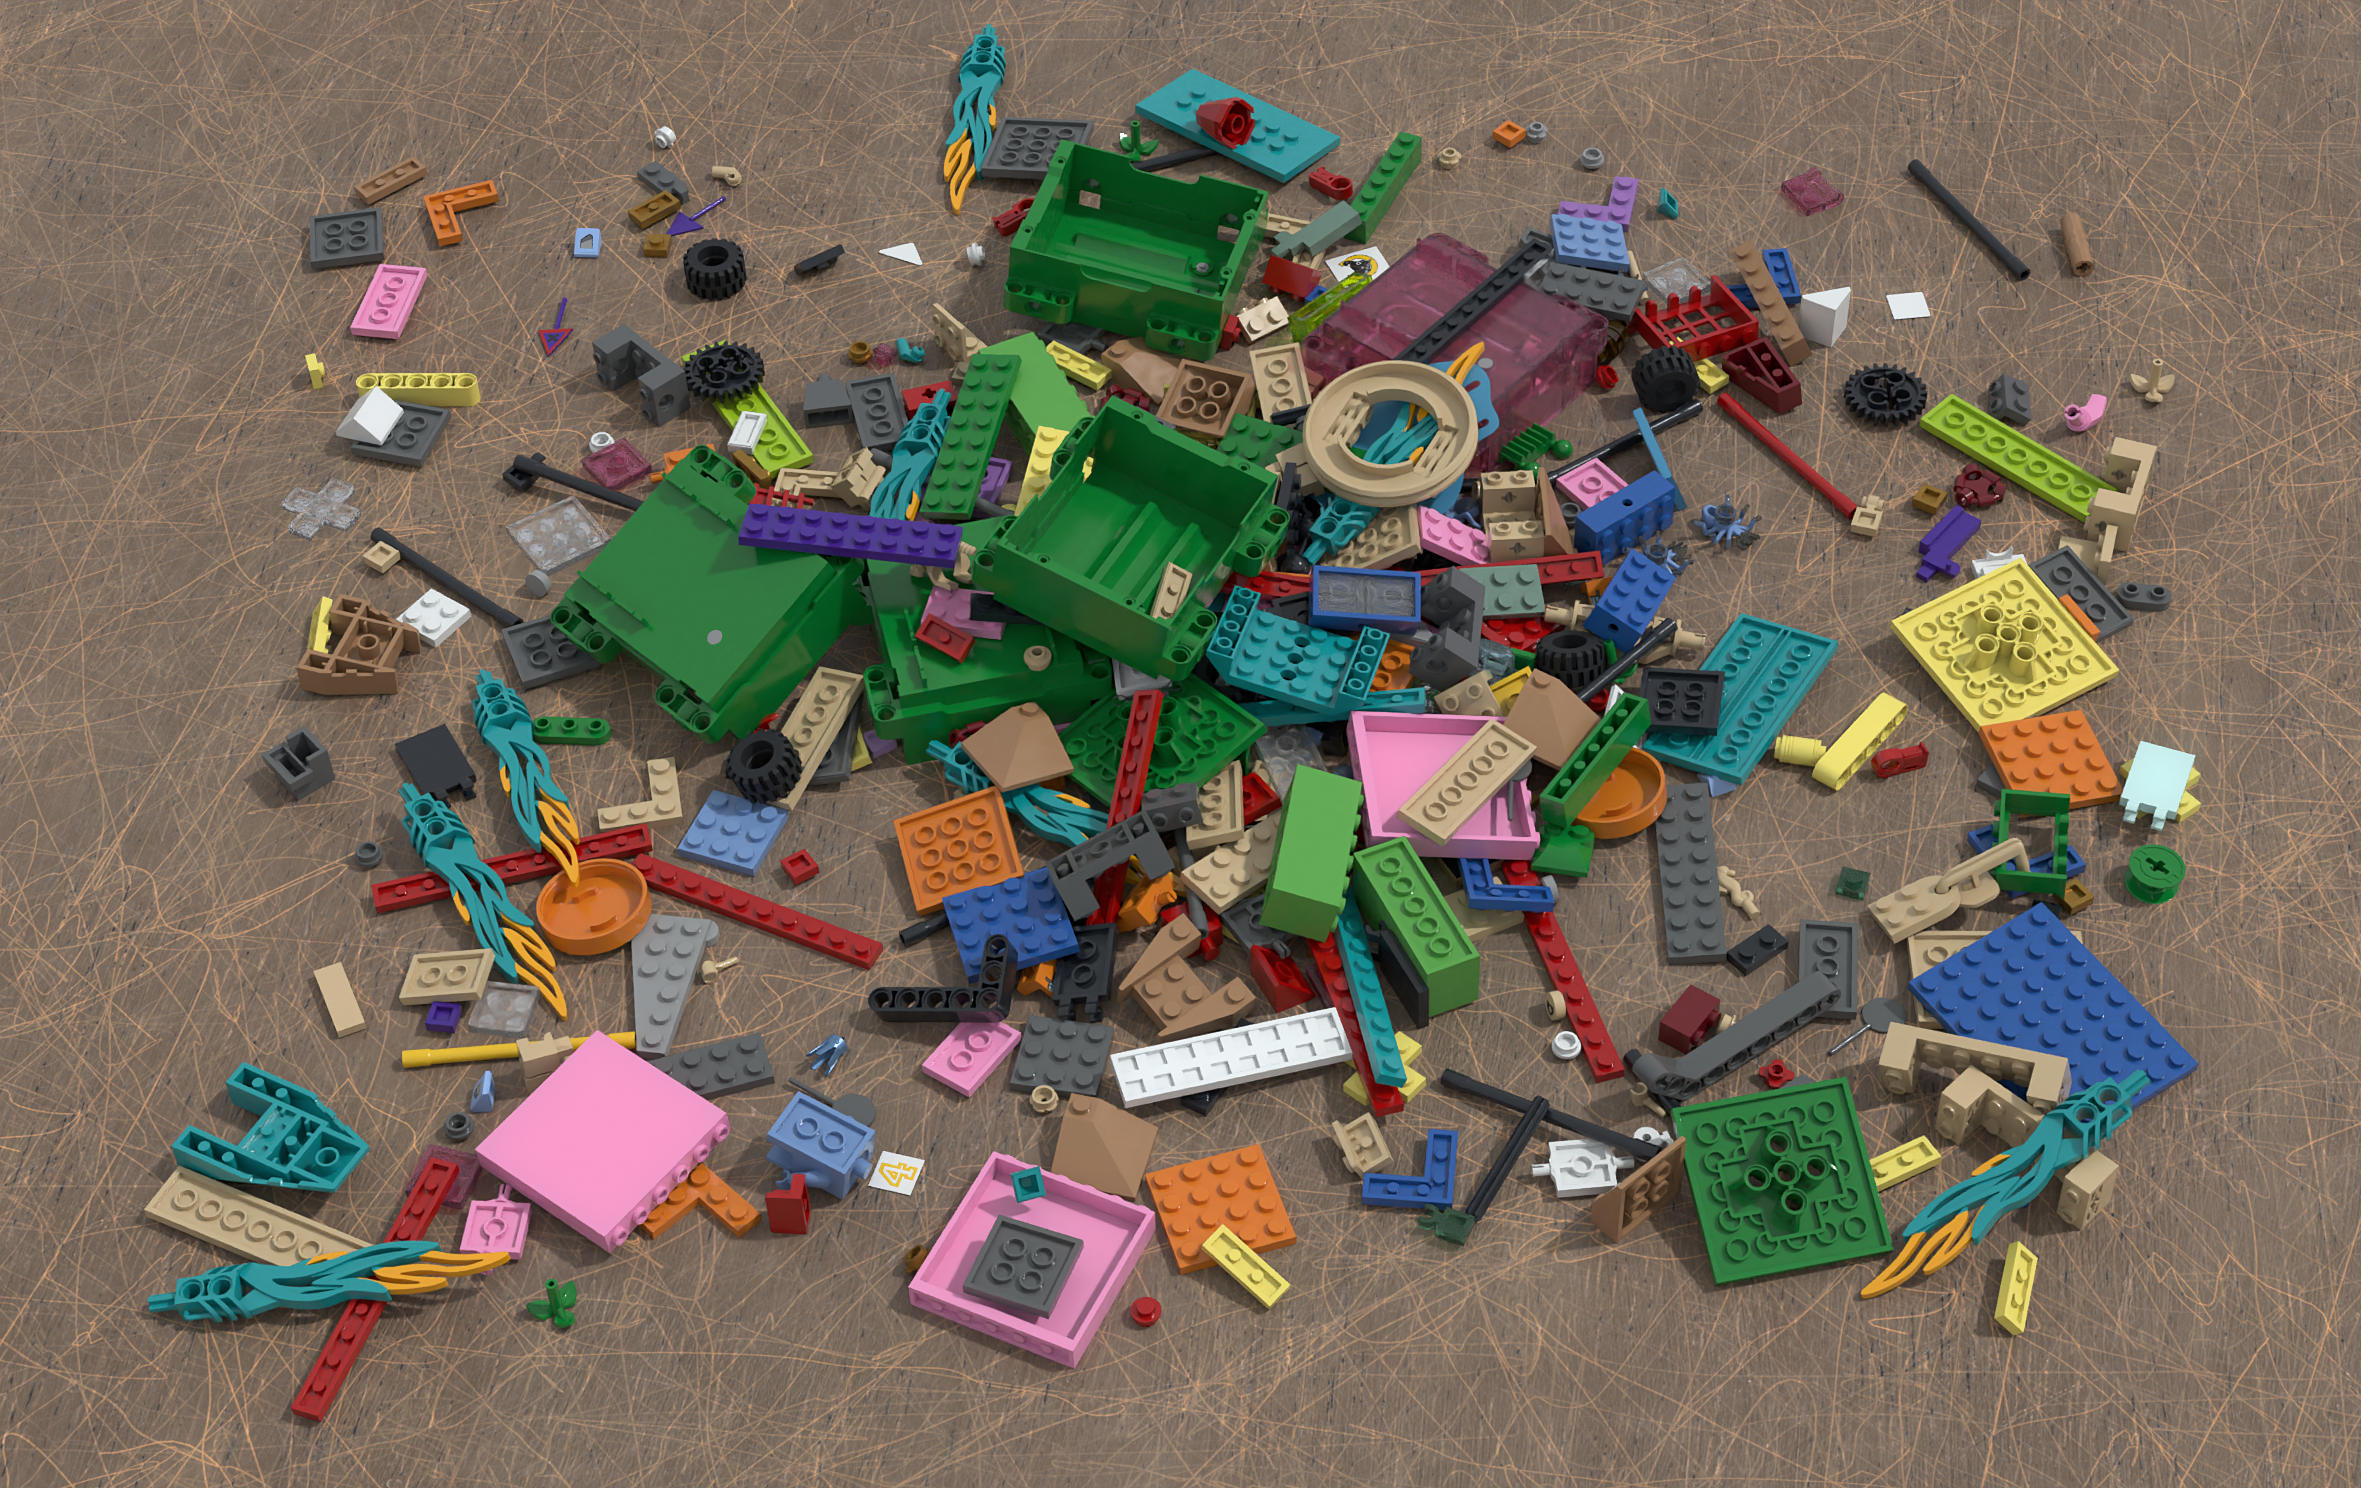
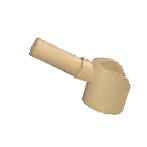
[701,956,738,984]
[1630,1082,1667,1118]

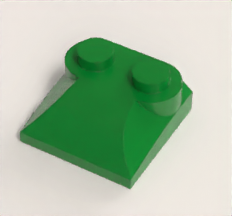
[1531,822,1595,878]

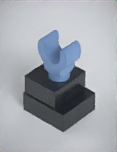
[1301,720,1349,757]

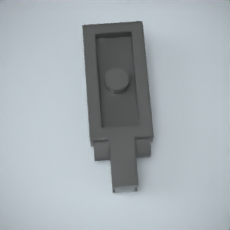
[637,161,690,205]

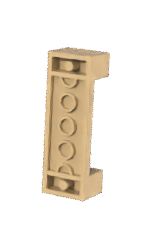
[1878,1022,2072,1115]
[1935,1065,2119,1230]

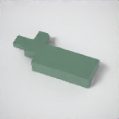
[1271,200,1362,258]

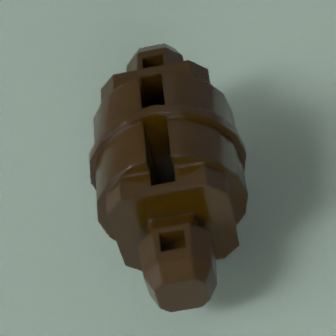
[1588,319,1630,364]

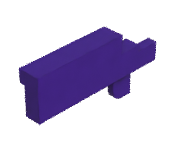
[1916,505,1982,583]

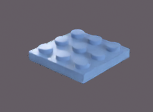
[1549,214,1630,272]
[677,790,789,876]

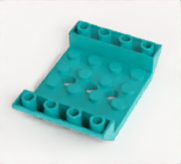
[1206,585,1390,716]

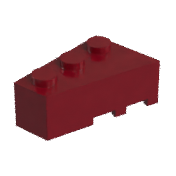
[1721,337,1802,414]

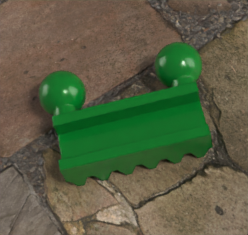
[1498,422,1573,479]

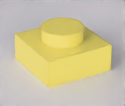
[305,353,326,389]

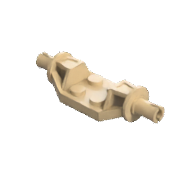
[1544,600,1706,664]

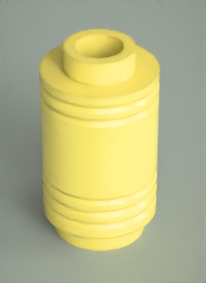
[1774,735,1826,767]

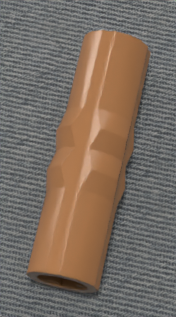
[2060,212,2094,276]

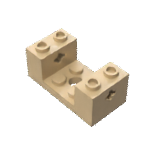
[2083,437,2157,552]
[1480,470,1545,563]

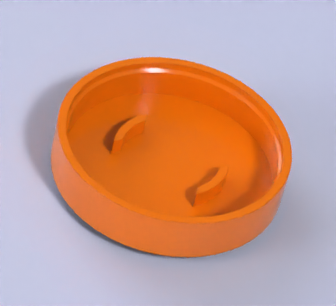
[1571,747,1667,839]
[536,858,652,955]

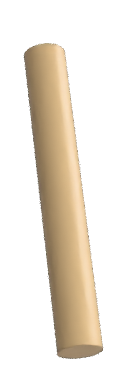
[1627,251,1649,305]

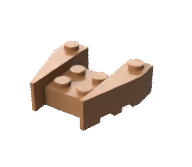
[297,594,422,695]
[1117,913,1256,1045]

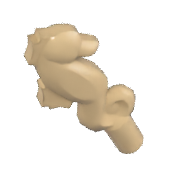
[1717,866,1760,920]

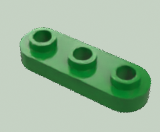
[533,716,611,746]

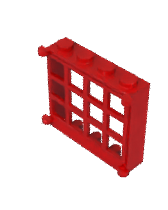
[1626,275,1761,362]

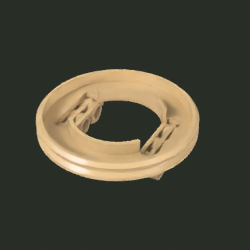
[1302,360,1478,507]

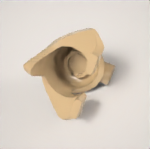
[909,541,977,590]

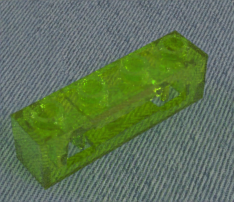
[1287,272,1378,348]

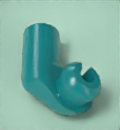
[895,338,925,364]

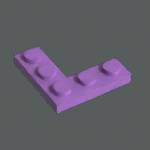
[1558,176,1639,232]

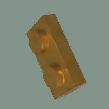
[628,190,681,229]
[732,449,772,490]

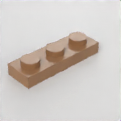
[354,156,428,205]

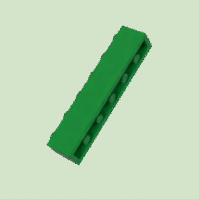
[1344,131,1422,244]
[1539,692,1651,828]

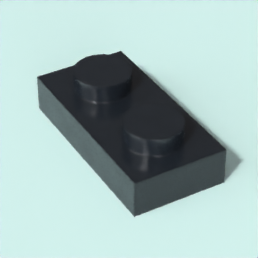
[1726,924,1788,976]

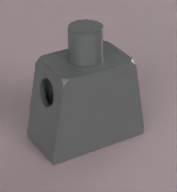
[803,374,853,429]

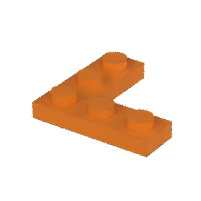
[423,180,499,247]
[638,1163,762,1239]

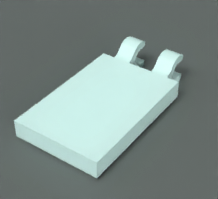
[2119,741,2196,831]

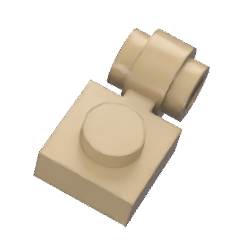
[1850,495,1885,537]

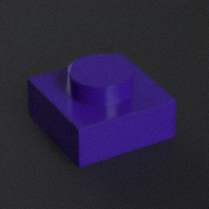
[425,1001,462,1033]

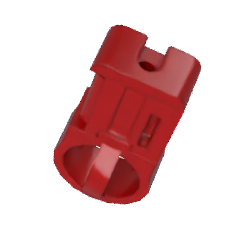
[1308,167,1353,200]
[992,198,1035,237]
[1871,742,1929,778]

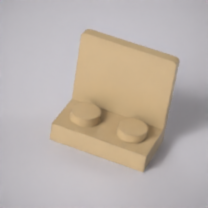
[932,303,987,363]
[2059,525,2118,585]
[1434,668,1505,717]

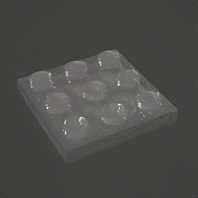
[506,495,611,576]

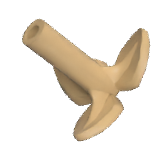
[2130,359,2174,402]

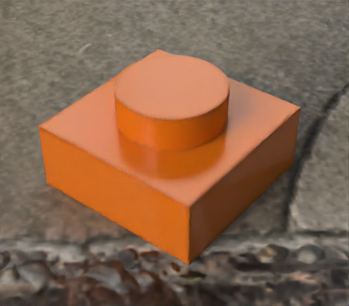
[1492,120,1526,148]

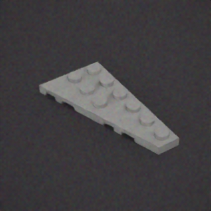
[631,914,712,1059]

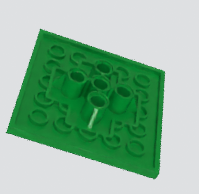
[1058,672,1267,812]
[1670,1076,1894,1286]

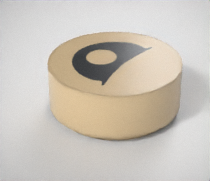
[1545,990,1566,1021]

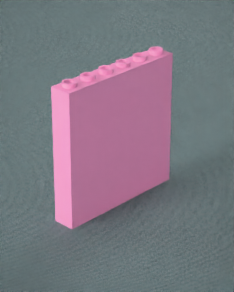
[1346,711,1540,860]
[475,1030,731,1253]
[908,1151,1156,1369]

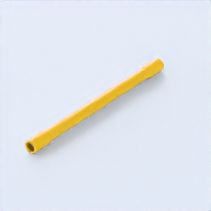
[402,1031,637,1068]

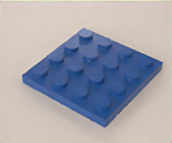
[942,867,1080,984]

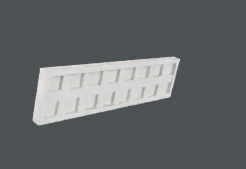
[1110,1007,1352,1108]

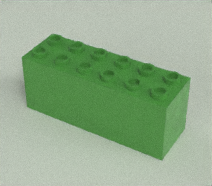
[978,332,1095,459]
[1259,764,1365,943]
[1353,836,1480,1017]

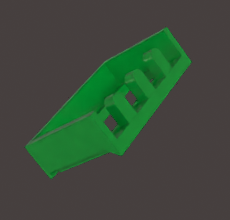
[1990,789,2070,900]

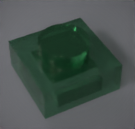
[1836,867,1871,901]

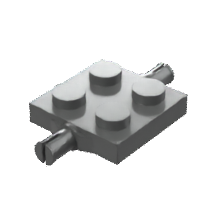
[1036,318,1109,355]
[1221,893,1297,959]

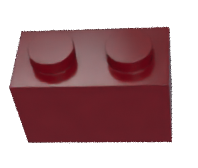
[1658,984,1722,1055]

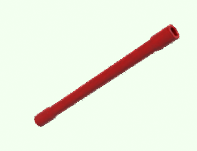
[1717,393,1858,520]

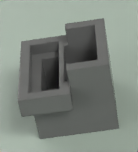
[261,726,335,801]

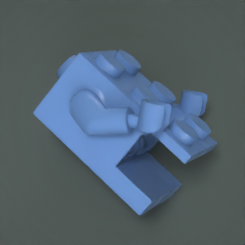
[766,1091,876,1200]

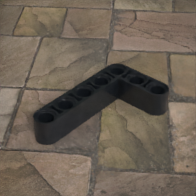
[868,934,1018,1023]

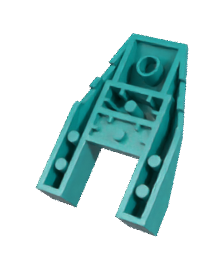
[171,1062,370,1193]

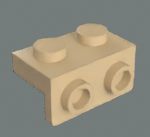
[1235,296,1292,344]
[1332,1112,1394,1179]

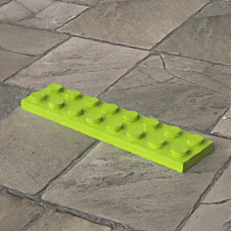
[682,340,814,479]
[1919,394,2118,523]

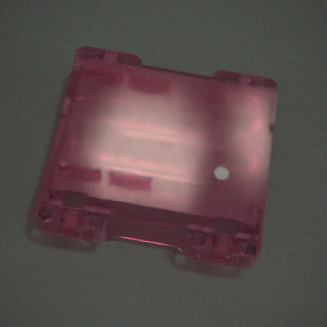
[1302,233,1608,473]

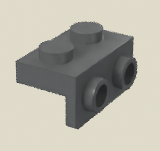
[1988,373,2031,426]
[1142,782,1203,833]

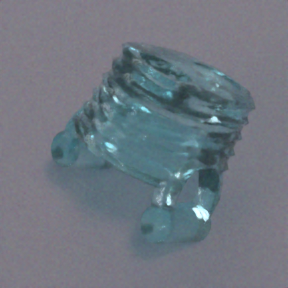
[1467,638,1515,686]

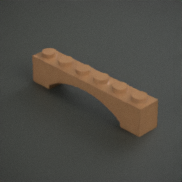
[1730,239,1813,367]

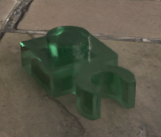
[1418,1204,1475,1247]

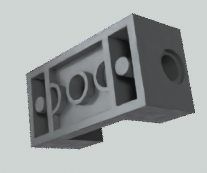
[592,324,691,427]
[1409,566,1485,692]
[1045,809,1175,921]

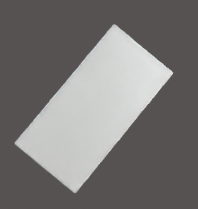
[727,411,767,455]

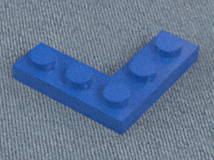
[1726,248,1801,308]
[1967,824,2086,898]
[1457,858,1554,913]
[1362,1129,1458,1211]

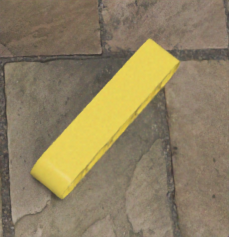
[356,373,481,407]
[1812,692,1908,791]

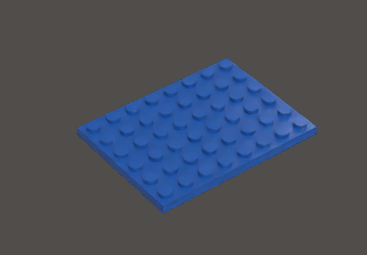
[1907,902,2199,1132]

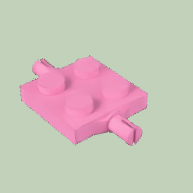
[460,1184,533,1275]

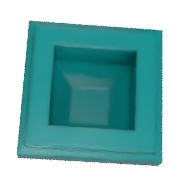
[1656,188,1678,219]
[1010,1166,1046,1203]

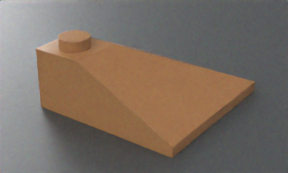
[1101,336,1204,408]
[1156,359,1257,439]
[1534,467,1578,557]
[1503,669,1602,771]
[961,702,1074,792]
[1051,1093,1159,1201]
[1591,1136,1686,1243]

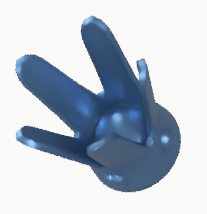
[806,1034,848,1077]

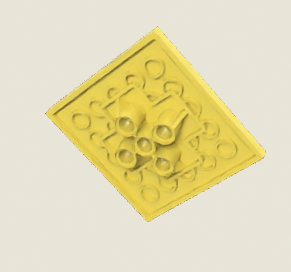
[1890,557,2119,732]

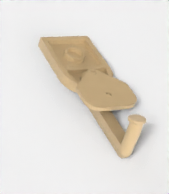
[1867,838,2031,944]

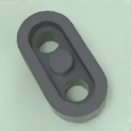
[2116,582,2172,612]

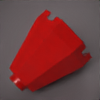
[1196,97,1255,149]

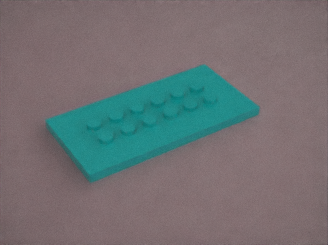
[1135,69,1340,183]
[1642,613,1838,786]

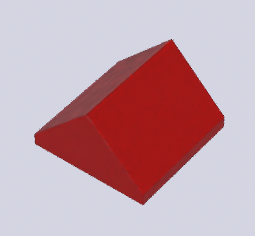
[1250,944,1316,1014]

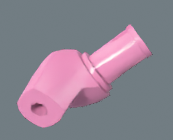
[2064,394,2107,432]

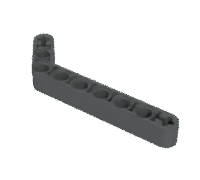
[1632,971,1841,1100]

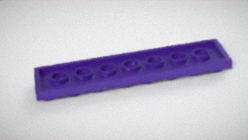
[738,503,963,569]

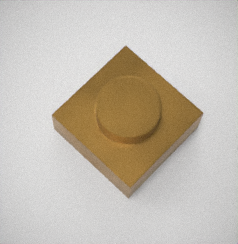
[643,234,672,257]
[1912,483,1948,515]
[2052,878,2094,915]

